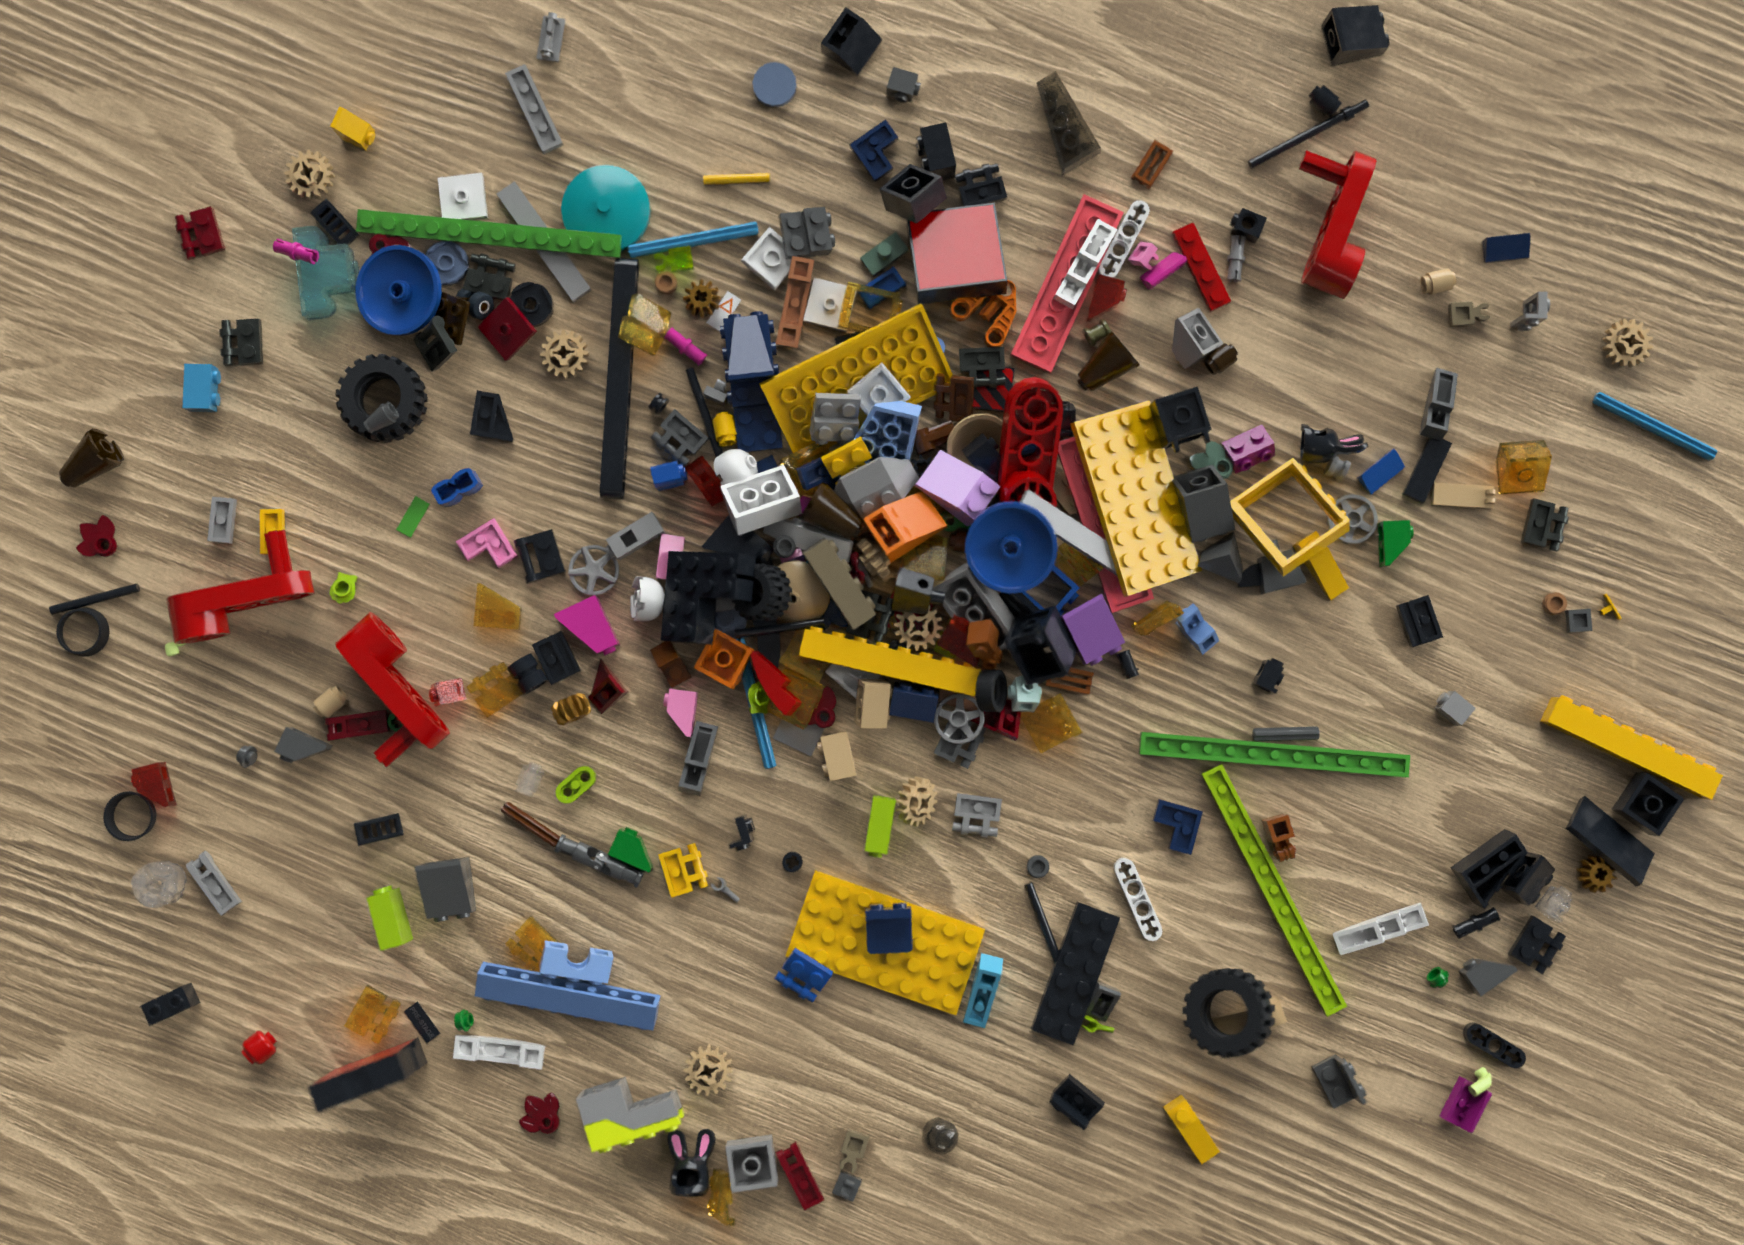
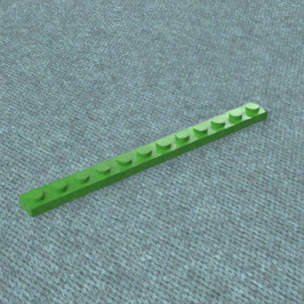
[356,209,622,258]
[1139,732,1410,778]

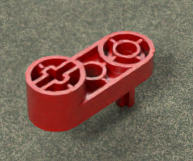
[1299,150,1377,299]
[995,377,1063,507]
[166,530,315,644]
[335,612,450,767]

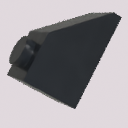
[962,433,1001,483]

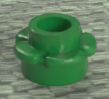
[1427,967,1449,988]
[454,1009,474,1032]

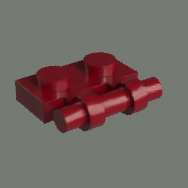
[175,206,225,260]

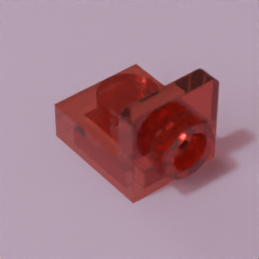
[429,678,466,707]

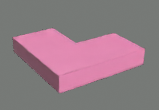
[456,518,518,568]

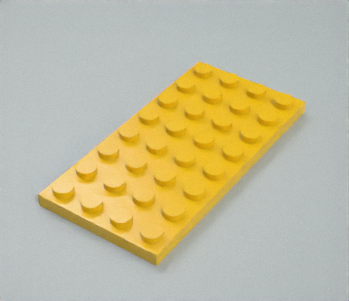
[759,304,953,463]
[1070,400,1202,597]
[786,870,985,1015]

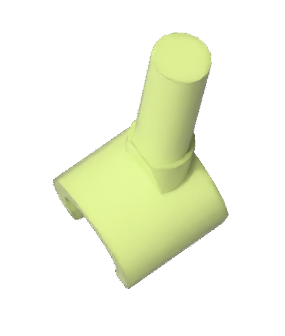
[165,642,187,656]

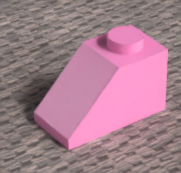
[663,689,698,737]

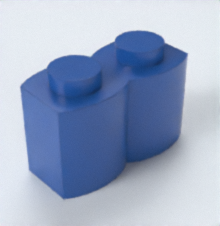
[650,461,688,491]
[431,468,483,507]

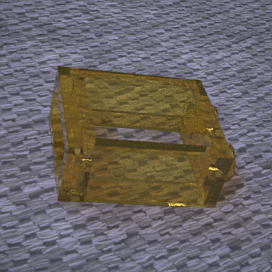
[837,282,903,333]

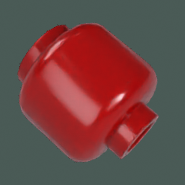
[241,1030,277,1065]

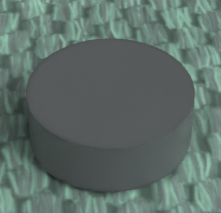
[1026,855,1049,878]

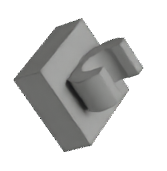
[703,379,728,406]

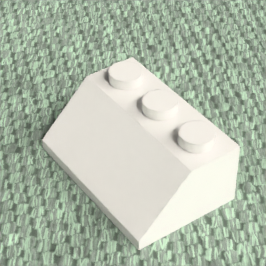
[720,465,802,535]

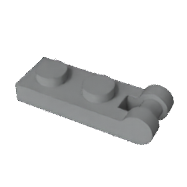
[186,851,242,916]

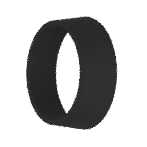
[56,608,110,657]
[103,791,156,841]

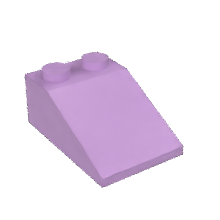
[915,450,1001,526]

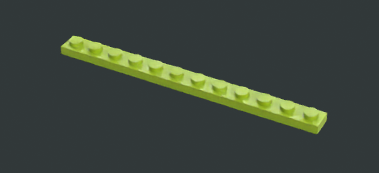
[1201,764,1348,1017]

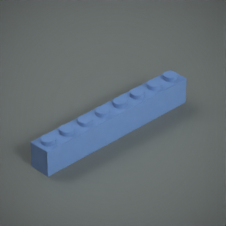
[475,962,661,1030]

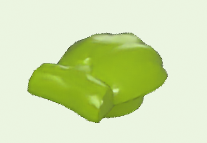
[329,572,357,604]
[748,681,770,714]

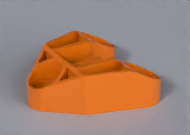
[950,280,1016,347]

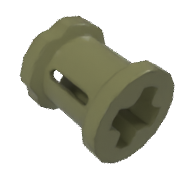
[1083,319,1111,347]

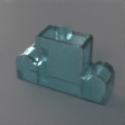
[292,226,359,320]

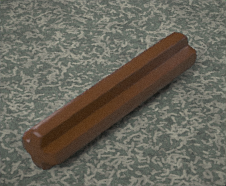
[501,802,560,847]

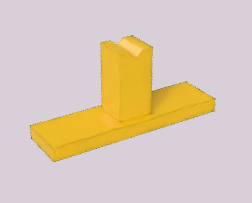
[1599,593,1622,620]

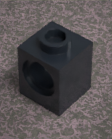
[1230,208,1267,244]

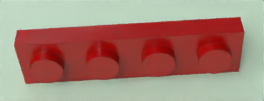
[1172,222,1231,312]

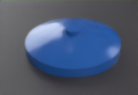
[355,245,442,336]
[965,502,1057,593]

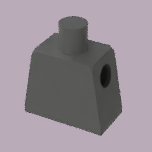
[1257,539,1306,595]

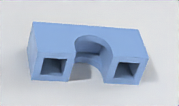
[540,940,613,985]

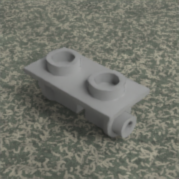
[537,12,565,62]

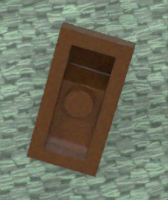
[650,641,692,688]

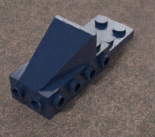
[720,311,783,453]

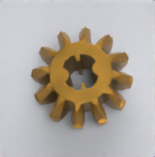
[683,279,721,318]
[551,693,591,726]
[1576,855,1618,893]

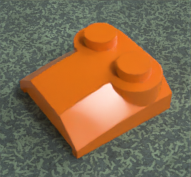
[693,628,754,690]

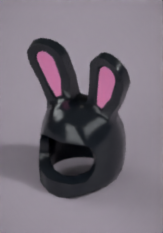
[1300,424,1368,464]
[667,1129,715,1197]

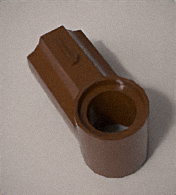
[914,421,954,456]

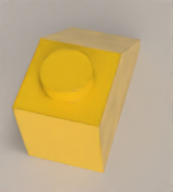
[330,106,375,150]

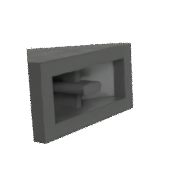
[1085,981,1121,1022]

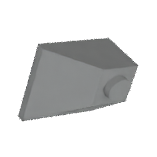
[1172,308,1223,369]

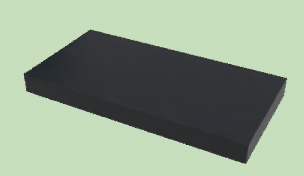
[1566,796,1655,887]

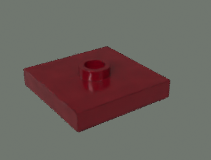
[478,297,537,361]

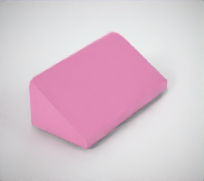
[656,534,685,580]

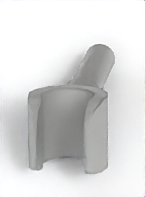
[711,877,740,903]

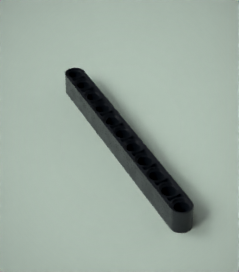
[600,258,639,499]

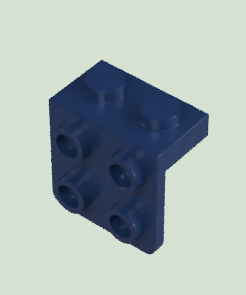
[865,903,913,954]

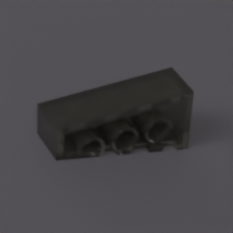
[1036,71,1101,176]

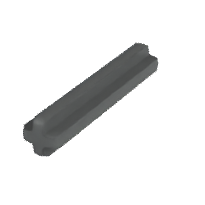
[1252,726,1320,741]

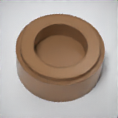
[655,271,677,295]
[1542,592,1567,615]

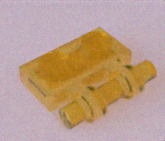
[1055,542,1103,587]
[466,661,523,718]
[505,916,560,972]
[344,985,401,1044]

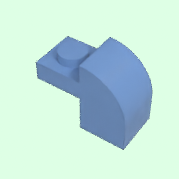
[1175,604,1219,655]

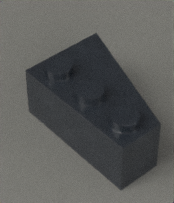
[1450,829,1528,909]

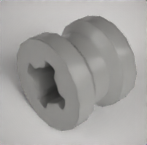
[1324,456,1351,482]

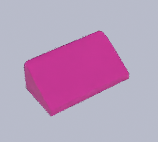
[1140,252,1187,290]

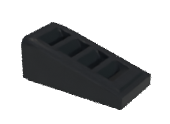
[311,199,360,250]
[354,813,404,846]

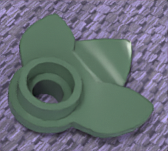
[1189,441,1233,479]

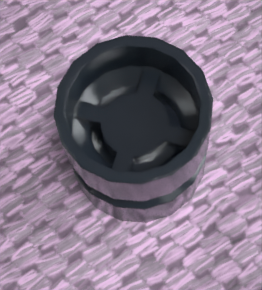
[507,653,548,695]

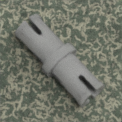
[1227,235,1246,282]

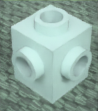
[1008,676,1042,712]

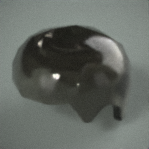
[922,1117,959,1155]

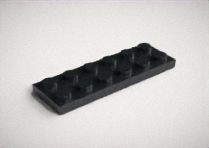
[1030,901,1120,1046]

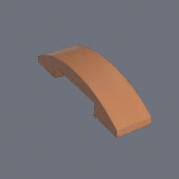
[776,256,814,349]

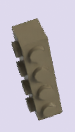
[802,538,876,630]

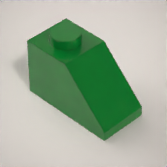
[1377,520,1414,568]
[608,827,653,873]

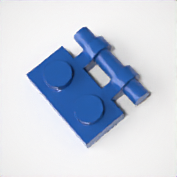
[774,948,833,1003]

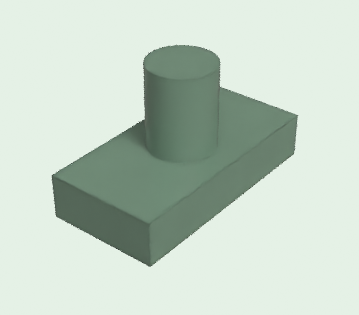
[860,232,909,277]

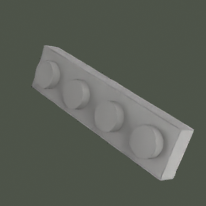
[505,64,563,154]

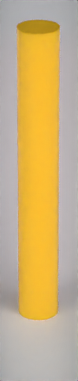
[703,173,770,185]

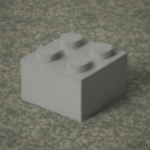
[726,1134,779,1193]

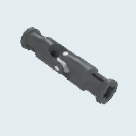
[554,834,645,888]

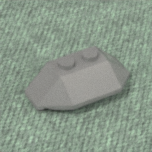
[834,457,919,520]

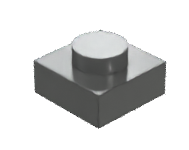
[1565,609,1593,633]

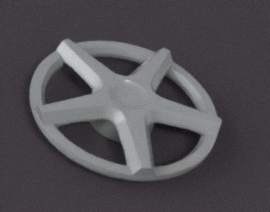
[1327,494,1378,544]
[568,545,619,595]
[934,694,984,744]

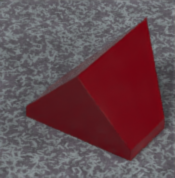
[588,659,629,714]
[970,699,1021,741]

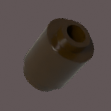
[1204,343,1238,375]

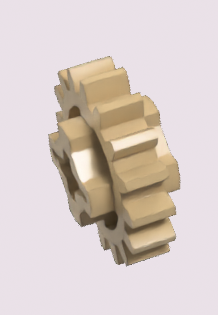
[284,149,335,200]
[1602,319,1653,368]
[540,329,590,379]
[856,537,893,583]
[894,605,943,651]
[896,776,938,827]
[683,1044,733,1096]

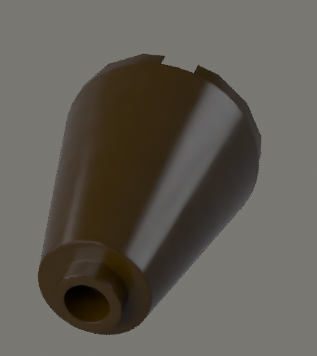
[1077,331,1140,391]
[59,428,124,488]
[799,482,864,540]

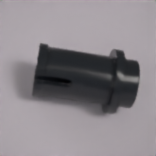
[1116,649,1139,679]

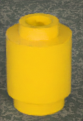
[712,412,737,447]

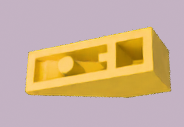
[1292,531,1349,601]
[1163,1094,1220,1164]

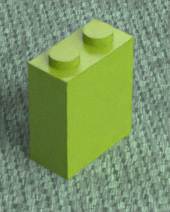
[865,795,896,858]
[366,885,414,951]

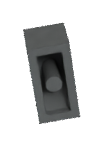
[274,727,333,763]
[1459,958,1518,996]

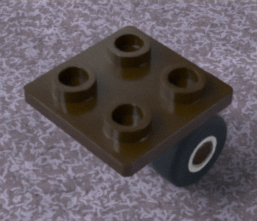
[432,288,494,346]

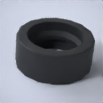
[975,669,1008,712]

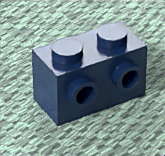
[889,681,939,723]

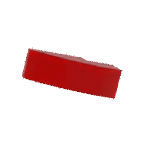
[751,651,803,716]

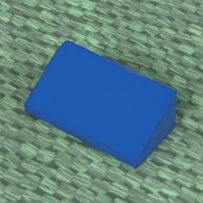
[1357,449,1405,495]

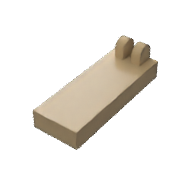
[1431,482,1496,509]

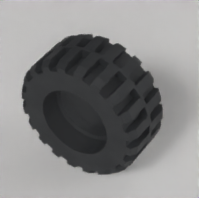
[335,354,428,443]
[1182,968,1275,1058]

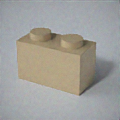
[854,679,893,728]
[817,731,857,781]

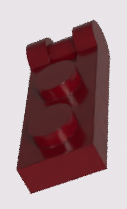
[324,710,390,741]
[776,1142,825,1211]

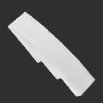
[1053,219,1117,309]
[763,517,853,562]
[1333,903,1429,955]

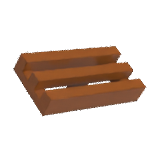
[1131,140,1173,190]
[1045,668,1094,695]

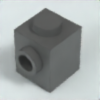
[886,67,921,103]

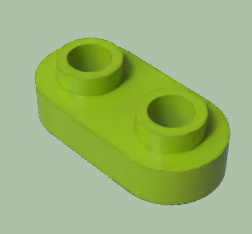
[556,766,596,804]

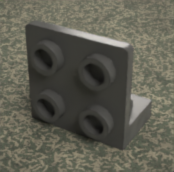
[1311,1054,1367,1109]

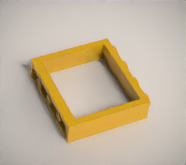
[1230,458,1350,577]

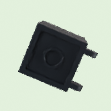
[1149,386,1212,453]
[1004,606,1078,685]

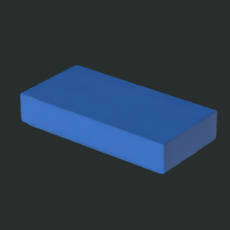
[857,267,906,310]

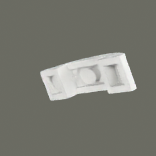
[453,1035,545,1069]

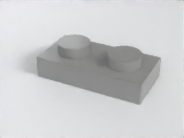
[207,497,237,544]

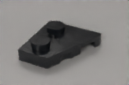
[470,390,514,442]

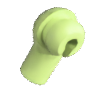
[1468,1067,1492,1096]

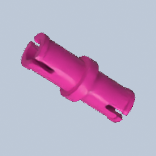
[273,238,319,264]
[664,327,707,366]

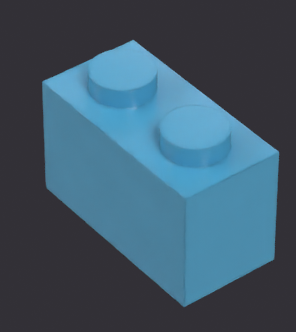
[183,364,221,412]

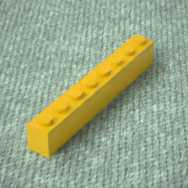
[799,626,981,697]
[1540,695,1723,800]

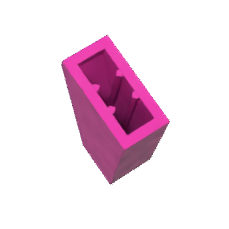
[554,595,620,656]

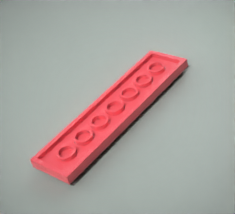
[1010,194,1124,374]
[1058,437,1154,613]

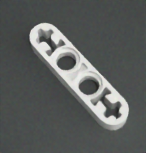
[1098,200,1149,281]
[1113,858,1162,941]

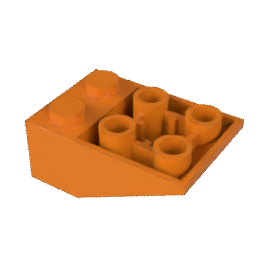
[863,491,948,563]

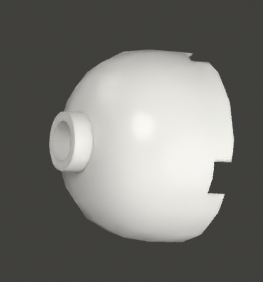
[714,449,758,485]
[630,576,665,622]

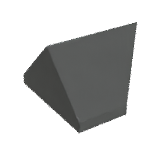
[1198,532,1243,583]

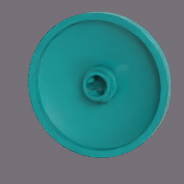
[561,165,651,252]

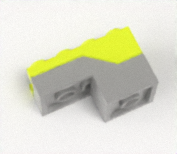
[576,1077,684,1153]

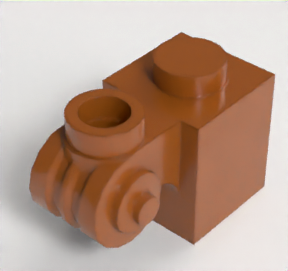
[967,619,1003,669]
[1261,813,1296,863]

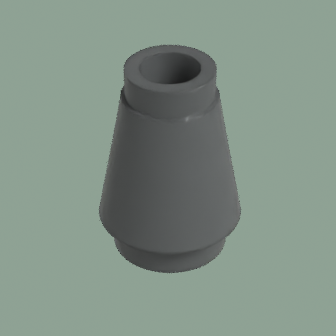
[363,402,399,433]

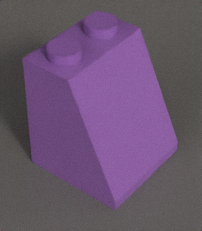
[1061,594,1125,666]

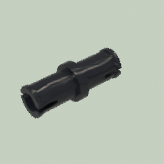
[1452,907,1501,939]

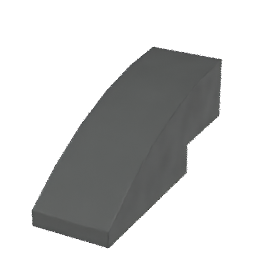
[1420,368,1458,441]
[678,721,718,796]

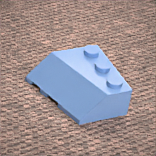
[852,401,922,466]

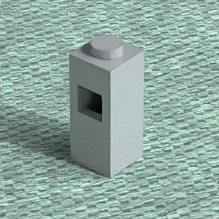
[606,512,666,560]

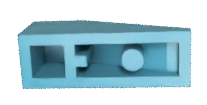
[963,953,1003,1028]

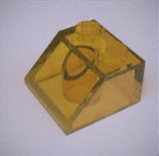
[1496,440,1552,495]
[900,535,947,581]

